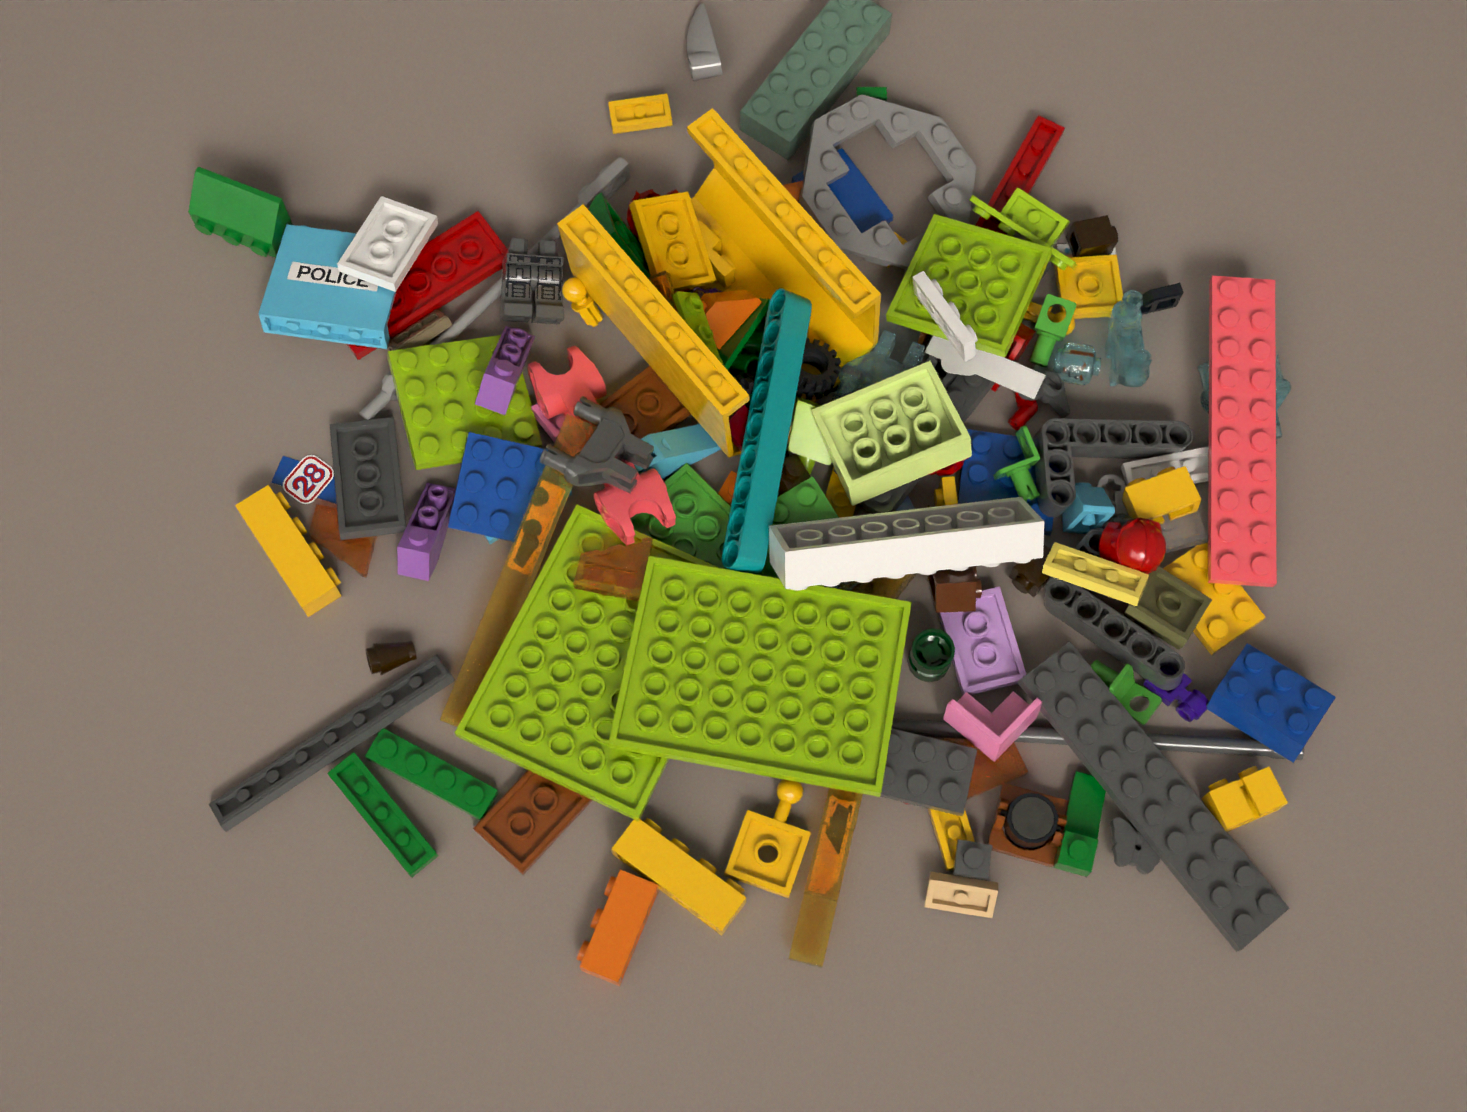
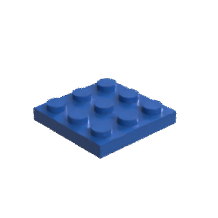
[957,429,1059,536]
[447,432,560,548]

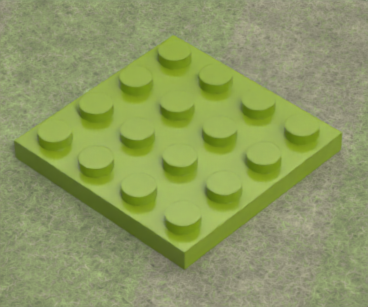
[886,214,1052,358]
[387,335,542,470]

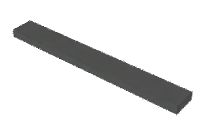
[209,654,455,832]

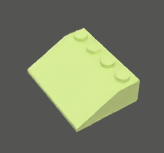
[811,361,972,506]

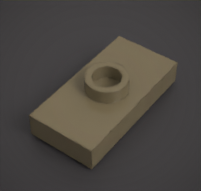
[388,309,452,351]

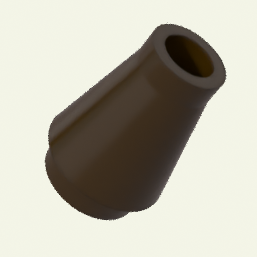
[365,640,417,675]

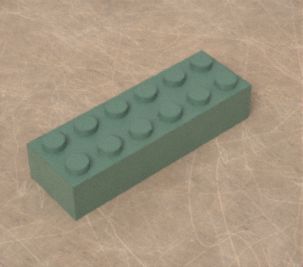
[740,0,892,161]

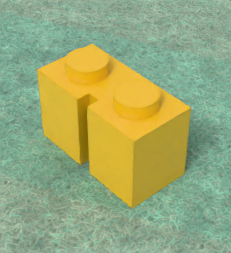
[1122,466,1202,524]
[1201,766,1288,832]

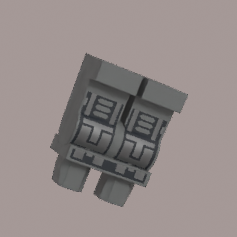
[500,238,564,324]

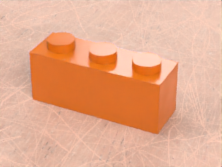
[577,869,659,986]

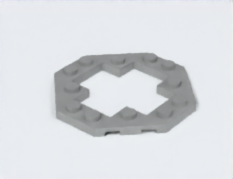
[799,94,977,272]

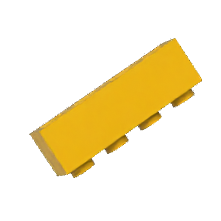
[235,485,341,617]
[611,818,746,936]

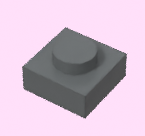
[953,839,992,881]

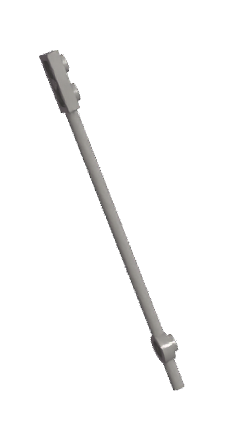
[359,156,630,420]

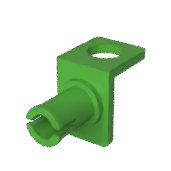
[1029,294,1076,368]
[993,426,1040,502]
[1091,660,1162,725]

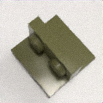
[1123,566,1212,650]

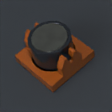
[987,782,1069,867]

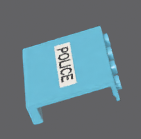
[258,224,396,349]

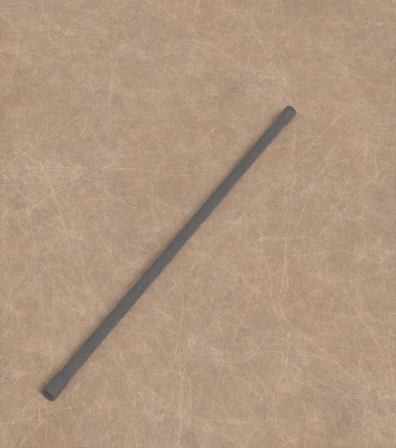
[892,718,1304,760]

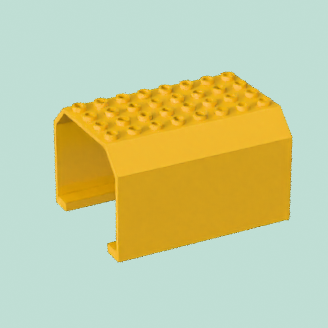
[557,108,881,458]

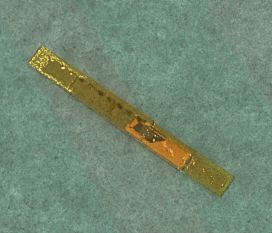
[440,414,597,727]
[788,788,863,968]

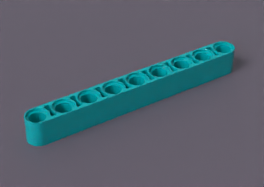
[722,288,812,575]

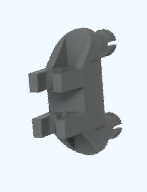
[540,396,654,494]

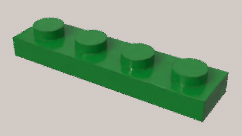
[365,728,499,820]
[327,752,438,878]

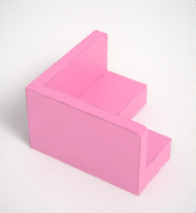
[943,691,1043,762]

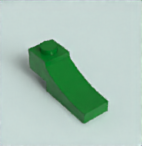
[1053,771,1106,877]

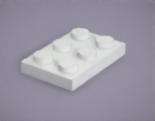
[337,196,438,292]

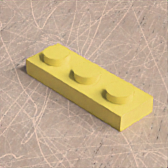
[1042,542,1149,606]

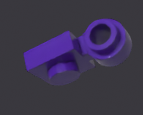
[1143,666,1209,722]

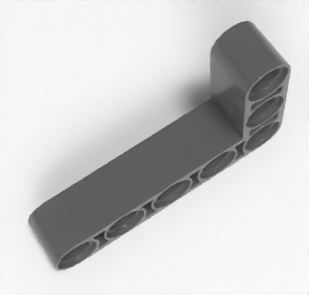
[1033,418,1193,517]
[1044,528,1185,690]

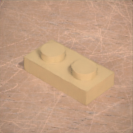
[924,871,998,918]

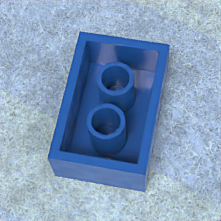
[1207,643,1336,763]

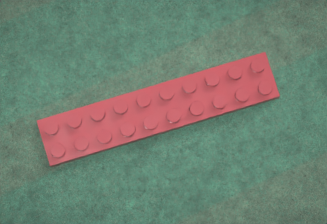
[1208,275,1277,587]

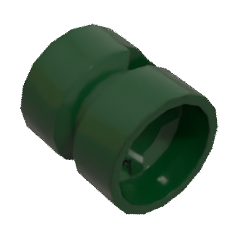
[908,628,955,682]

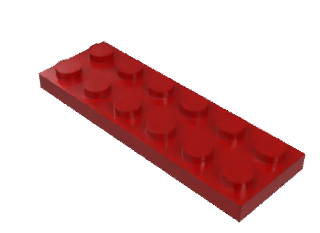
[346,211,508,360]

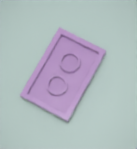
[938,586,1026,696]

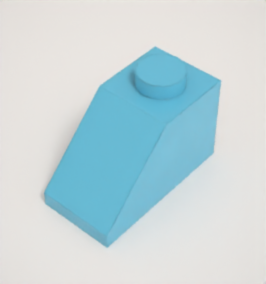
[1062,482,1115,534]

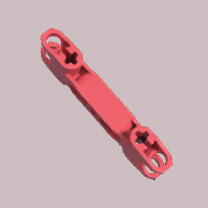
[527,345,676,546]

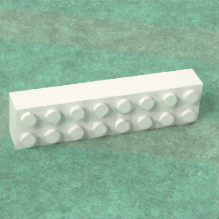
[769,497,1044,591]

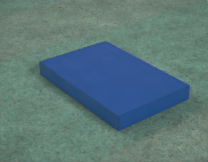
[792,148,894,233]

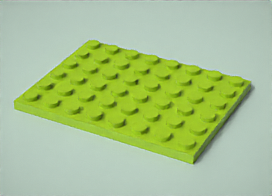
[455,504,719,822]
[608,556,912,797]

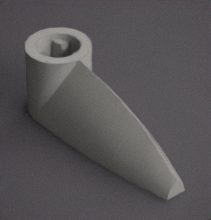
[687,3,722,81]

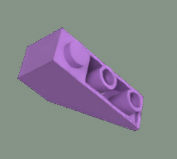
[475,325,535,415]
[397,483,456,581]

